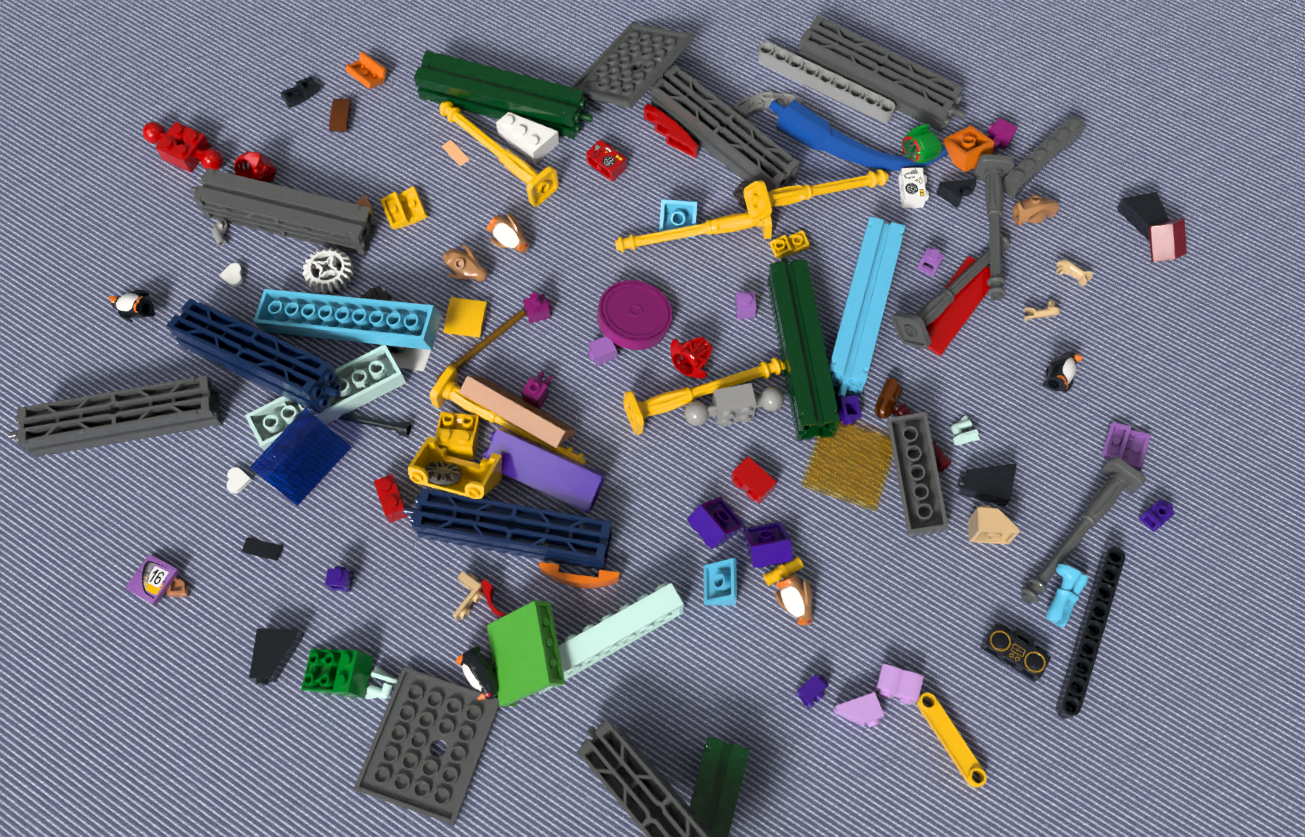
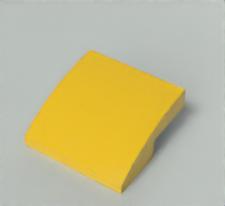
[380,186,428,229]
[443,297,487,338]

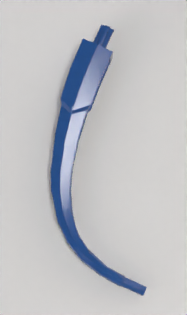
[769,100,962,171]

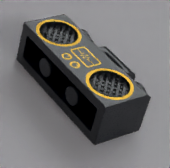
[980,624,1051,682]

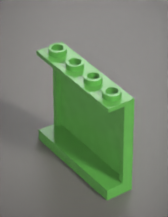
[487,600,565,706]

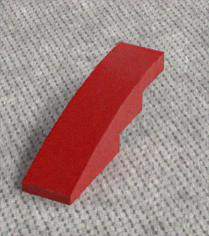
[644,103,698,159]

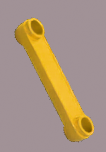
[917,692,987,788]

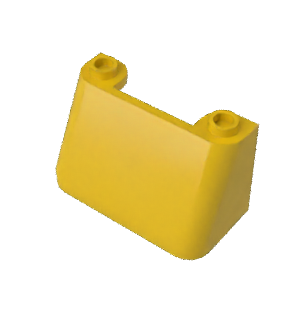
[408,436,502,499]

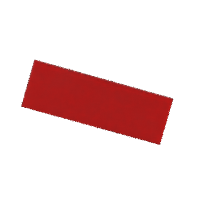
[926,256,991,357]

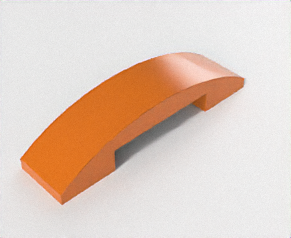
[539,562,620,589]

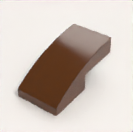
[329,98,351,133]

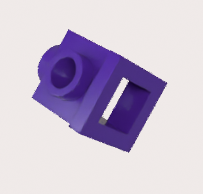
[836,395,862,426]
[1139,499,1175,532]
[325,566,354,592]
[795,674,829,710]

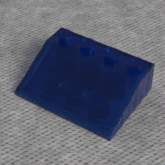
[250,408,352,506]

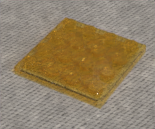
[801,422,893,512]

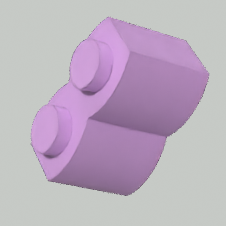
[875,664,924,705]

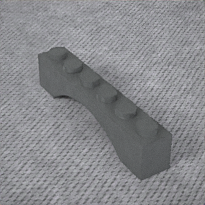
[1002,115,1086,199]

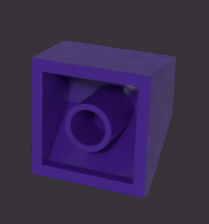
[687,497,745,549]
[743,521,793,568]

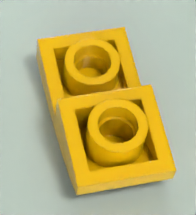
[769,230,811,259]

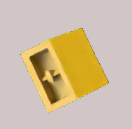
[435,412,479,460]

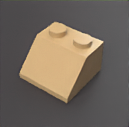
[968,505,1020,544]

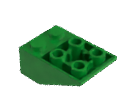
[301,649,374,698]

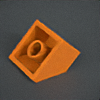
[943,126,994,172]

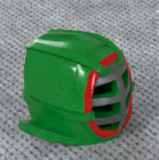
[901,123,943,164]

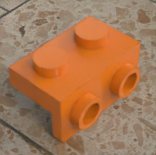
[346,52,386,89]

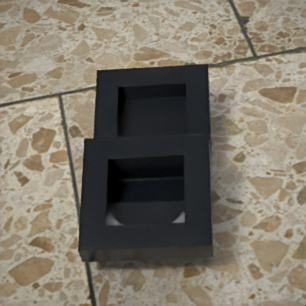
[281,76,320,108]

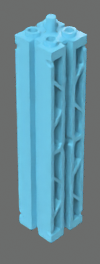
[829,217,906,397]

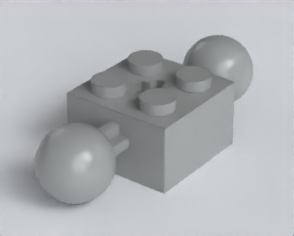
[684,383,784,426]

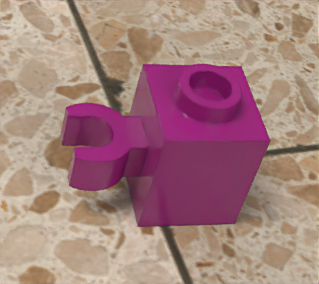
[987,118,1018,153]
[523,292,552,324]
[521,371,553,409]

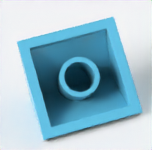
[659,199,697,238]
[704,558,737,606]

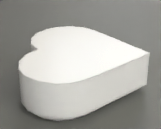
[219,263,243,287]
[227,467,252,494]

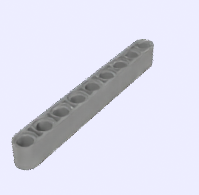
[758,42,895,123]

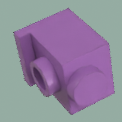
[917,247,945,277]

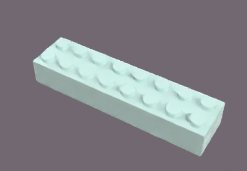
[245,345,406,455]
[538,583,684,695]

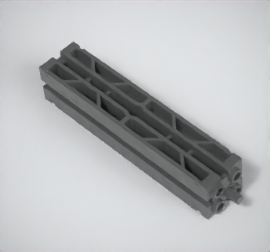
[798,15,966,132]
[651,65,800,192]
[191,168,378,257]
[9,375,222,457]
[577,720,716,837]

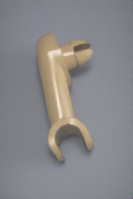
[1056,259,1093,286]
[1024,300,1060,321]

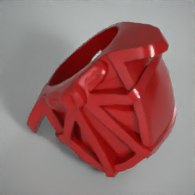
[234,151,277,183]
[670,337,713,379]

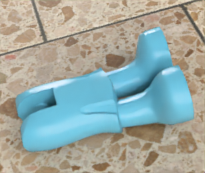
[1046,564,1089,627]

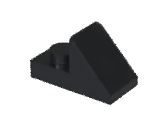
[936,179,976,208]

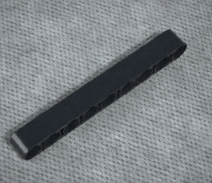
[1056,547,1125,719]

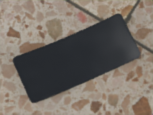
[242,537,283,561]

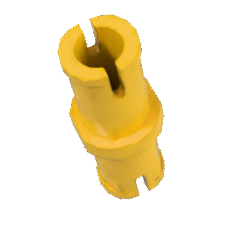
[763,557,804,586]

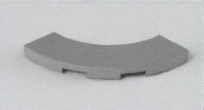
[732,91,804,119]

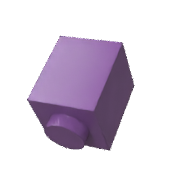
[735,291,756,319]
[587,336,617,366]

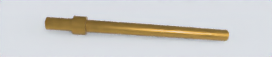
[436,309,526,380]

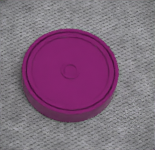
[597,280,672,350]

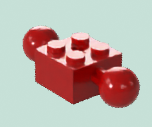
[142,121,224,173]

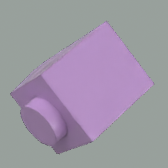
[833,692,884,728]

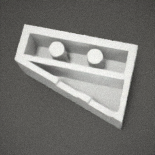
[496,112,559,165]

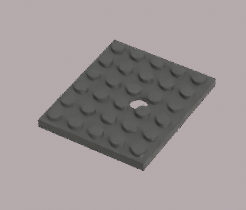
[571,23,694,108]
[353,667,499,826]

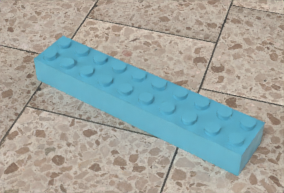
[253,289,442,350]

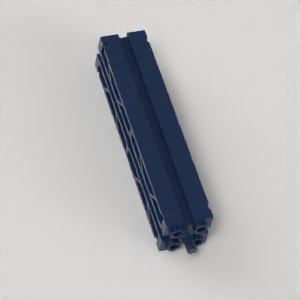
[166,298,343,414]
[404,488,612,570]

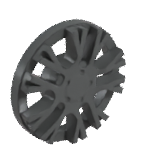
[425,461,462,485]

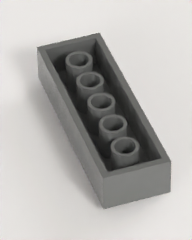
[887,412,949,537]

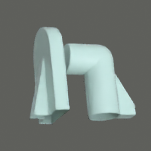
[951,416,980,446]
[365,667,398,699]

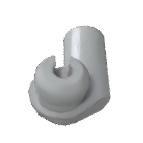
[212,219,228,246]

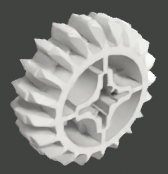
[303,247,353,295]

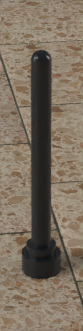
[338,413,412,437]

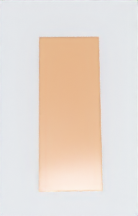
[441,140,470,166]

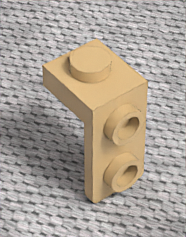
[453,571,483,622]

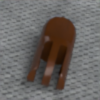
[874,378,902,419]

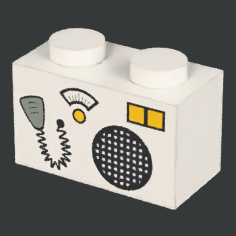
[898,168,929,208]

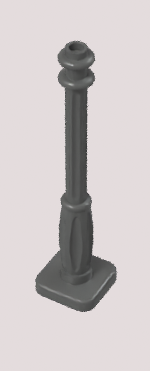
[973,154,1015,301]
[891,235,1011,349]
[1021,456,1146,604]

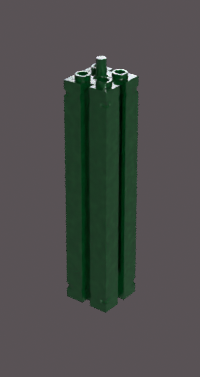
[414,50,593,139]
[767,257,840,441]
[690,737,750,837]

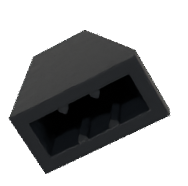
[1117,192,1169,241]
[957,464,1017,507]
[249,628,303,686]

